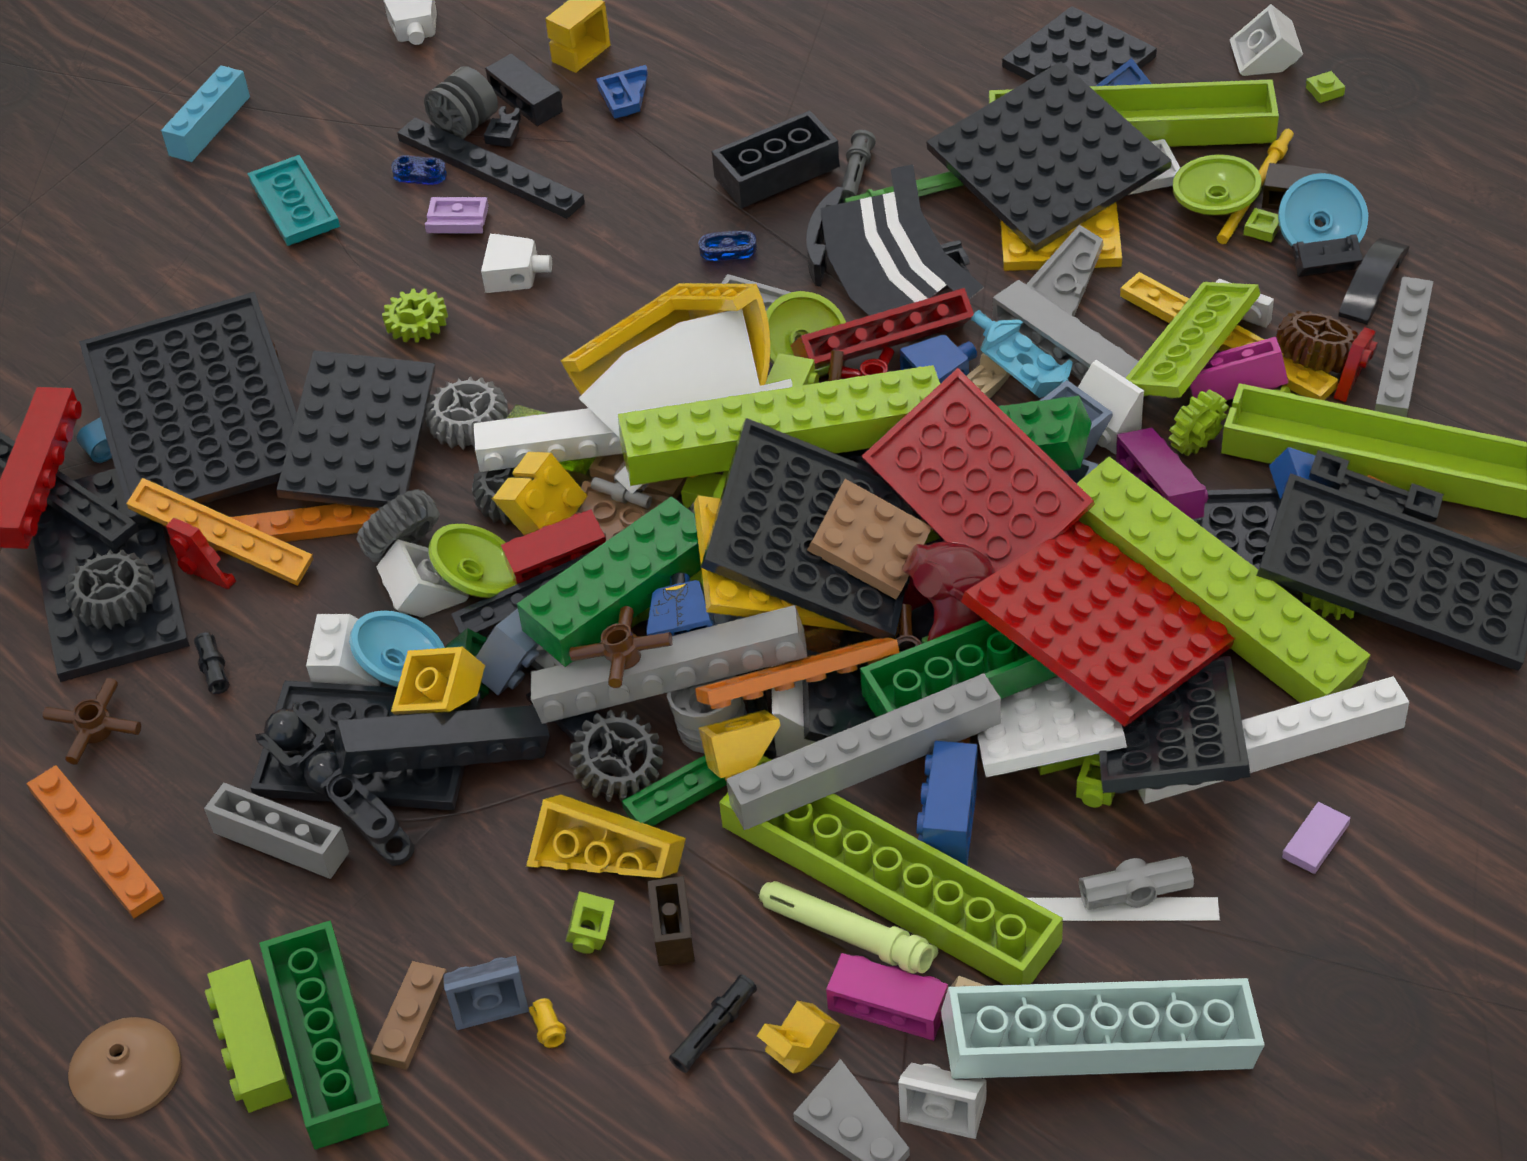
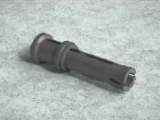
[841,130,876,198]

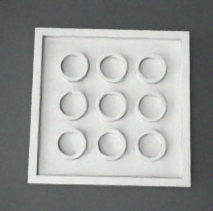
[978,676,1127,777]

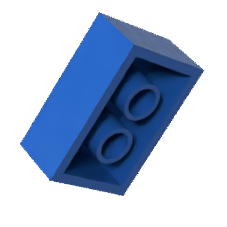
[917,741,977,866]

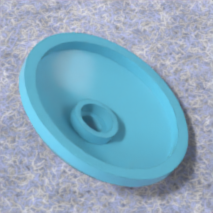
[1278,173,1368,247]
[349,611,445,687]

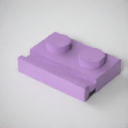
[425,197,489,234]

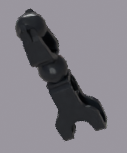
[255,702,415,866]

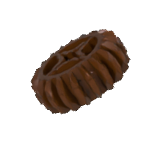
[1276,310,1358,373]

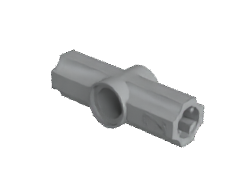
[1079,856,1194,910]

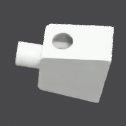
[384,0,437,45]
[481,234,552,293]

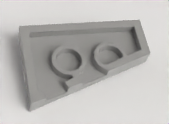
[1026,225,1104,316]
[793,1059,910,1161]

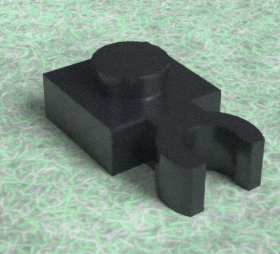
[484,106,521,147]

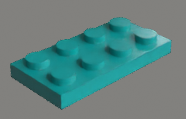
[247,155,340,246]

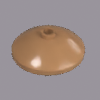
[68,1017,181,1119]

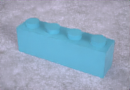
[161,65,250,162]

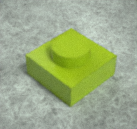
[1306,71,1345,103]
[1244,208,1280,242]

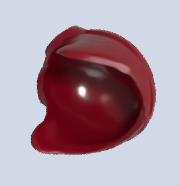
[903,542,995,642]

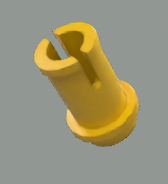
[529,998,566,1048]

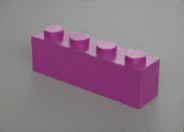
[1116,428,1208,519]

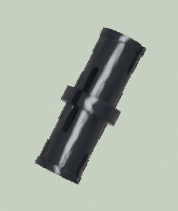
[194,632,230,694]

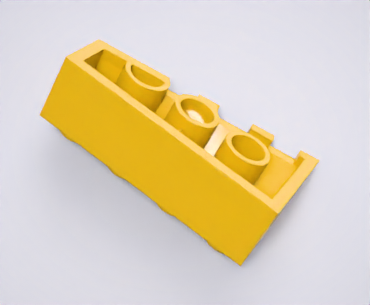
[526,795,686,878]

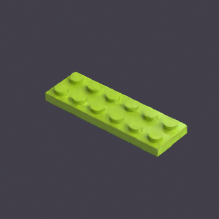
[1125,282,1260,398]

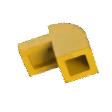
[757,1001,841,1073]

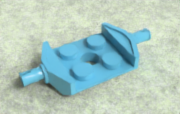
[971,310,1073,398]

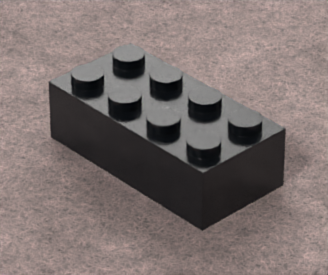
[712,110,840,209]

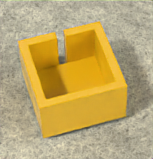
[545,0,611,73]
[492,452,588,535]

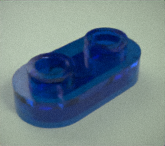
[391,155,447,185]
[698,230,757,261]

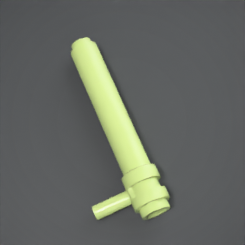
[759,881,938,974]

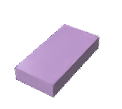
[1282,802,1350,874]

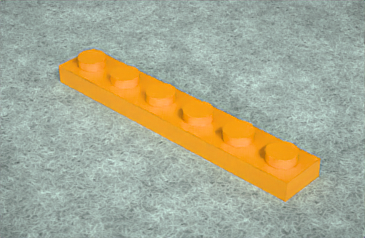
[126,478,313,586]

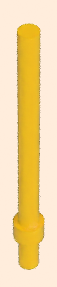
[1217,129,1294,244]

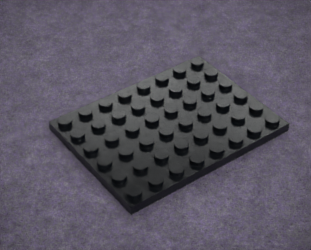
[79,292,297,524]

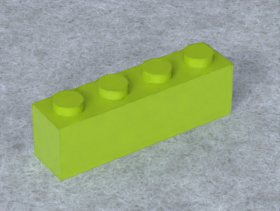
[205,959,292,1113]

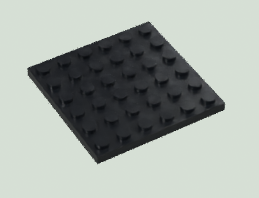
[926,61,1172,252]
[701,418,921,639]

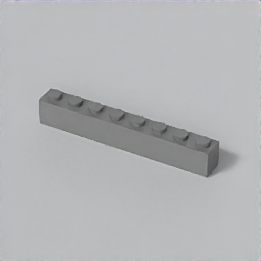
[531,605,807,724]
[726,674,1001,830]

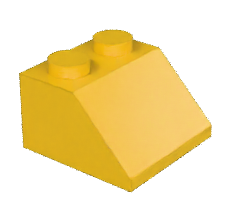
[391,647,485,715]
[698,710,781,780]

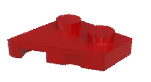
[1334,327,1378,402]
[166,518,236,590]

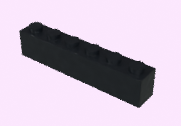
[333,705,550,775]

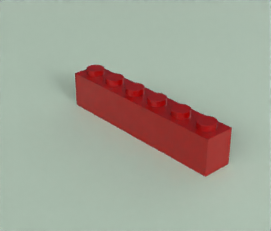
[790,288,974,370]
[0,387,82,549]

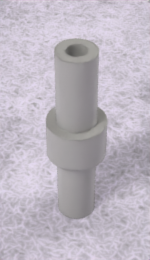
[591,477,652,508]

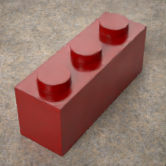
[501,509,606,585]

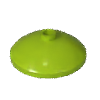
[1173,155,1262,216]
[766,291,846,378]
[428,524,516,598]

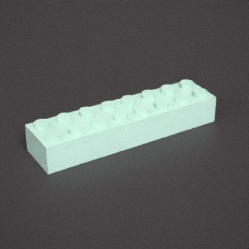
[941,978,1264,1079]

